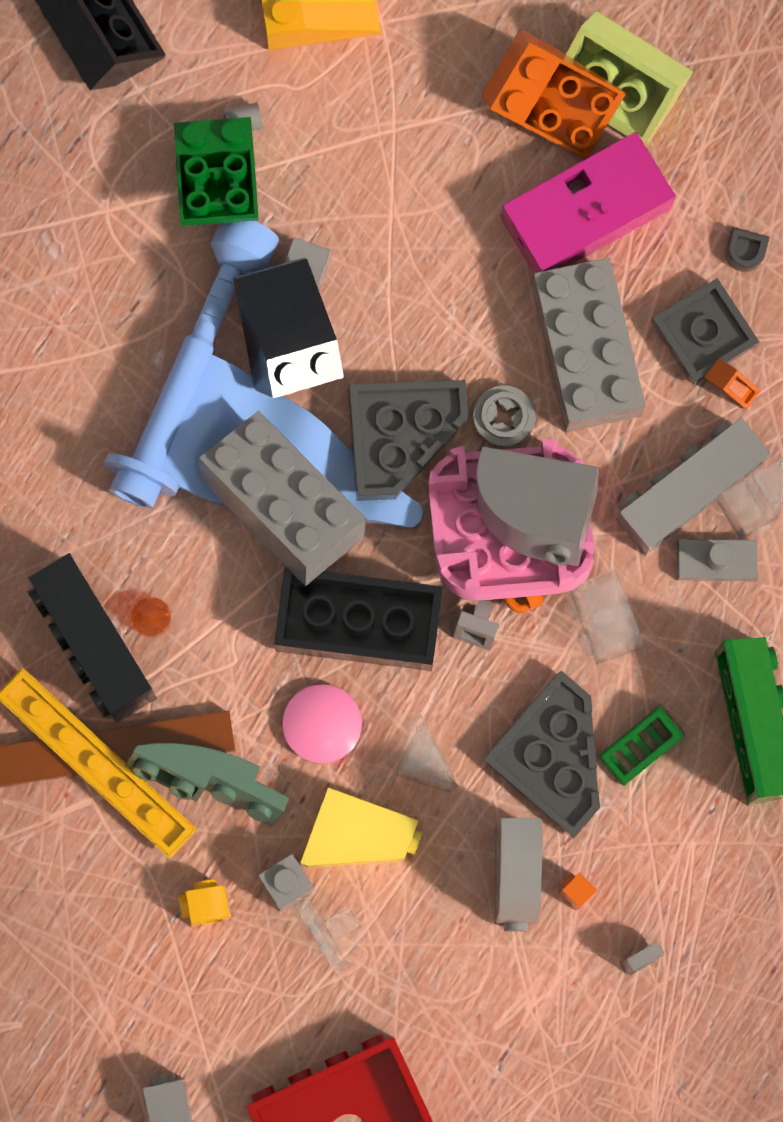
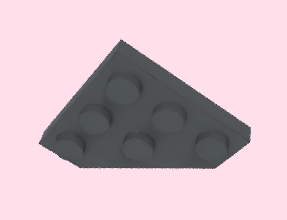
[348,380,469,501]
[483,671,600,839]

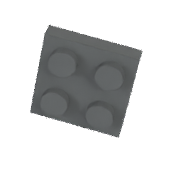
[651,278,759,385]

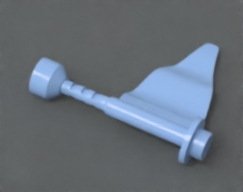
[103,221,423,529]

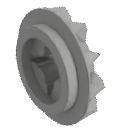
[473,385,536,448]

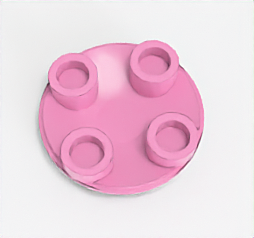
[282,684,362,763]

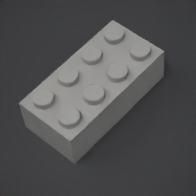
[531,257,646,432]
[199,410,366,586]

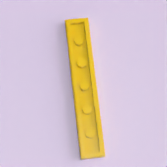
[0,667,197,859]

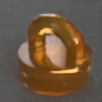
[132,597,171,638]

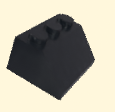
[35,0,166,90]

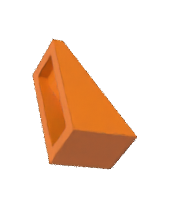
[704,358,761,410]

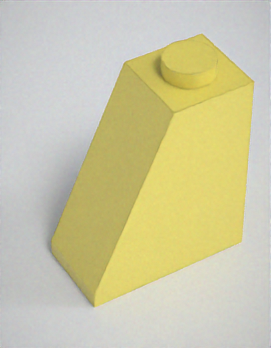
[300,788,423,868]

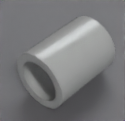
[224,102,263,131]

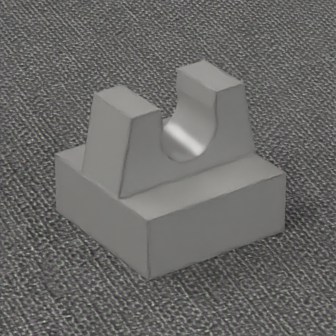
[453,600,499,651]

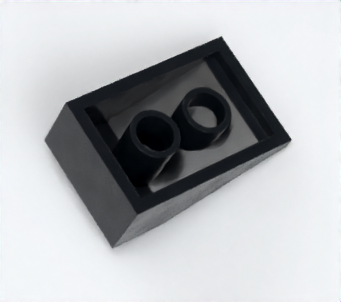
[233,258,344,398]

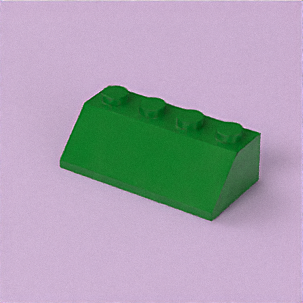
[715,637,783,806]

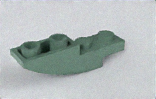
[126,743,290,825]

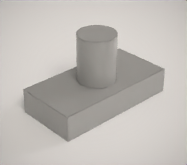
[677,539,758,581]

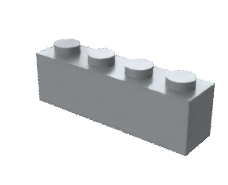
[616,417,771,556]

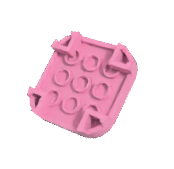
[429,439,595,601]

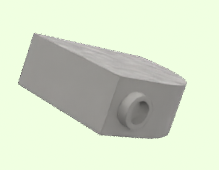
[477,446,599,566]
[495,818,542,932]

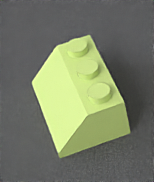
[566,11,693,146]

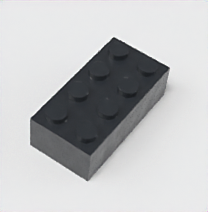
[27,553,157,723]
[274,567,443,671]

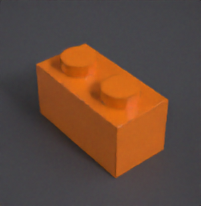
[559,872,597,911]

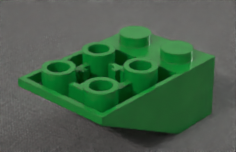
[174,117,259,226]

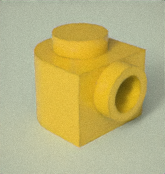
[178,880,231,927]

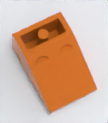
[481,29,626,159]

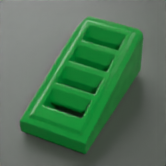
[598,704,686,787]

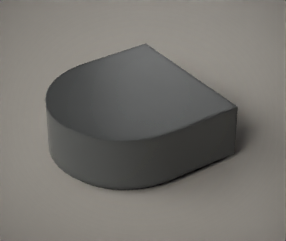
[726,227,770,272]

